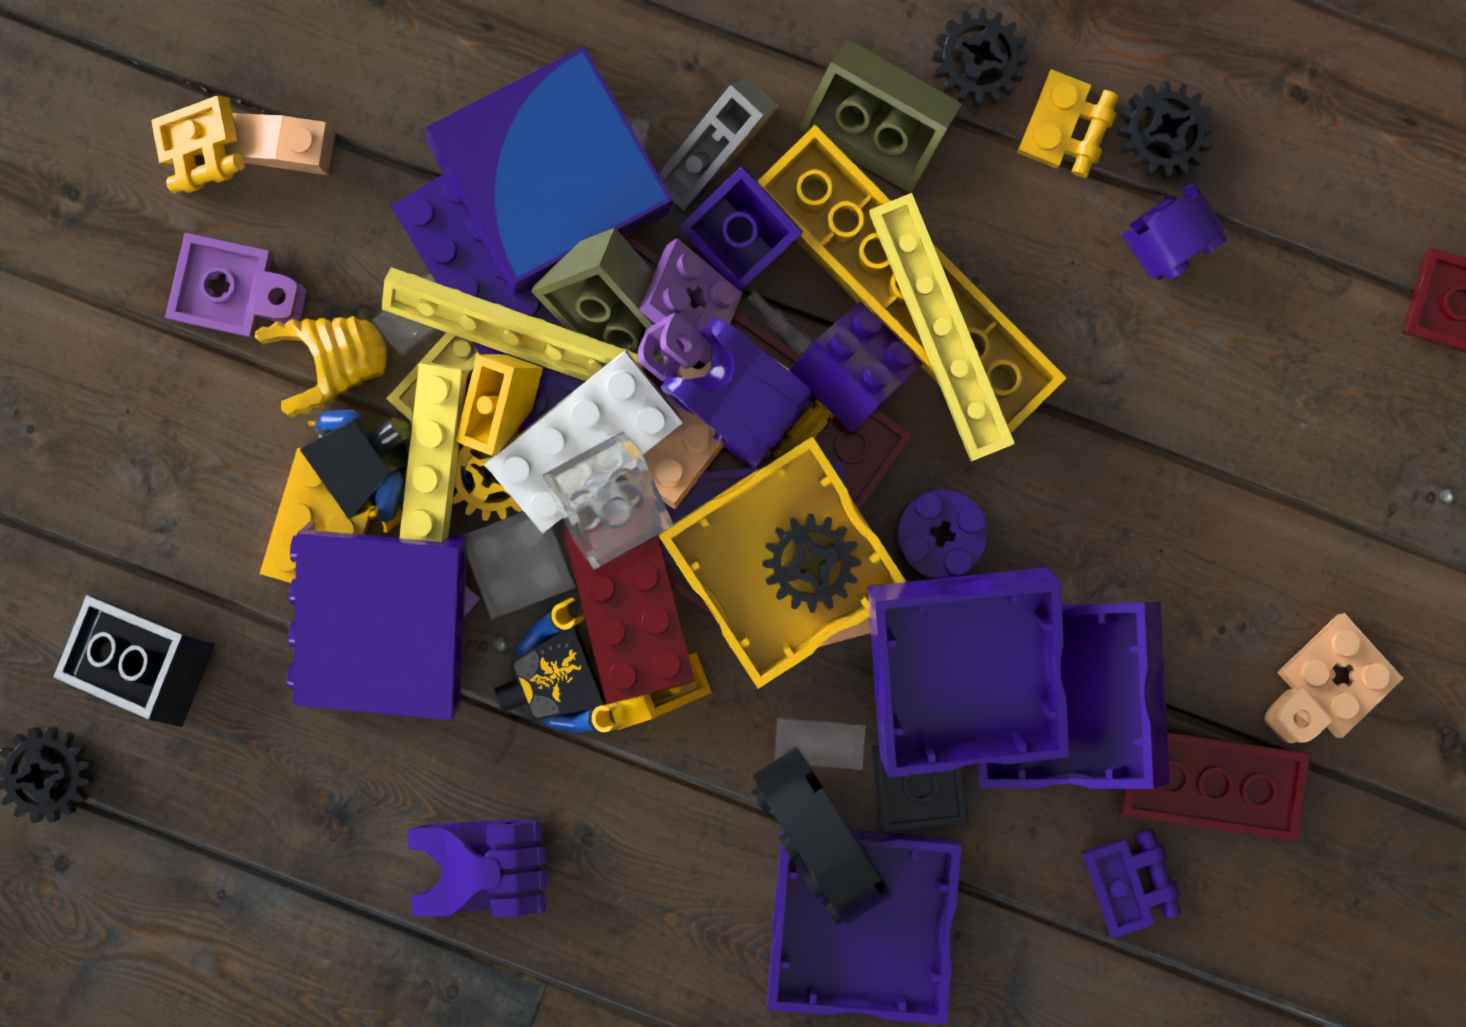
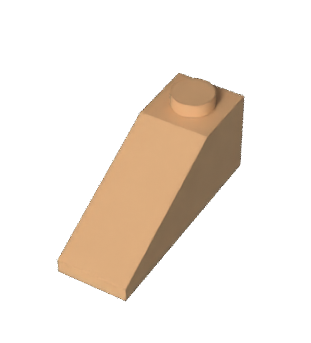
[198,113,335,176]

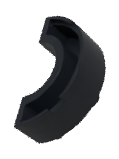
[751,747,893,924]

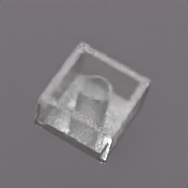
[542,431,674,570]
[461,512,577,620]

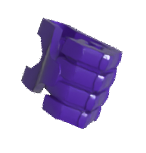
[661,317,812,470]
[408,818,548,918]

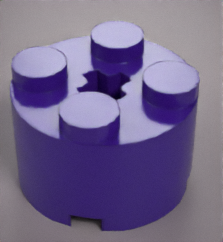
[1120,183,1227,281]
[894,489,987,579]

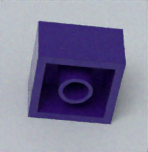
[789,301,923,434]

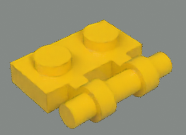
[1017,69,1119,178]
[151,96,245,193]

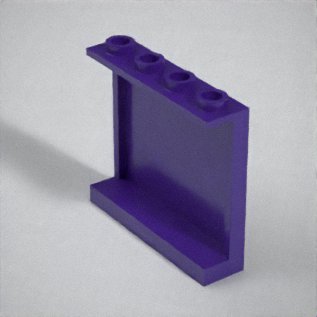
[287,522,467,720]

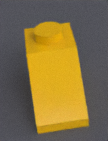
[455,354,543,456]
[611,652,712,730]

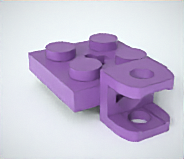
[165,233,308,339]
[638,238,742,381]

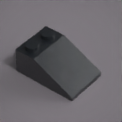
[53,595,215,727]

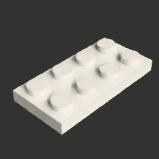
[484,350,683,533]

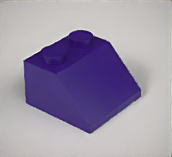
[679,166,803,291]

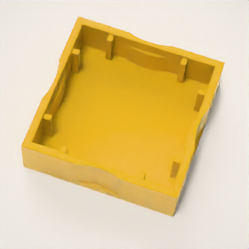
[659,435,906,689]

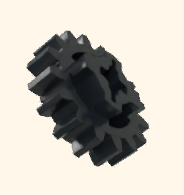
[932,8,1029,107]
[1117,81,1216,180]
[762,513,861,613]
[0,726,95,823]

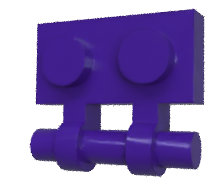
[1082,828,1181,938]

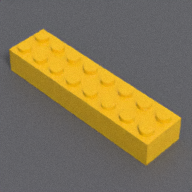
[758,125,1066,433]

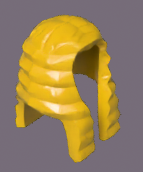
[255,316,387,418]

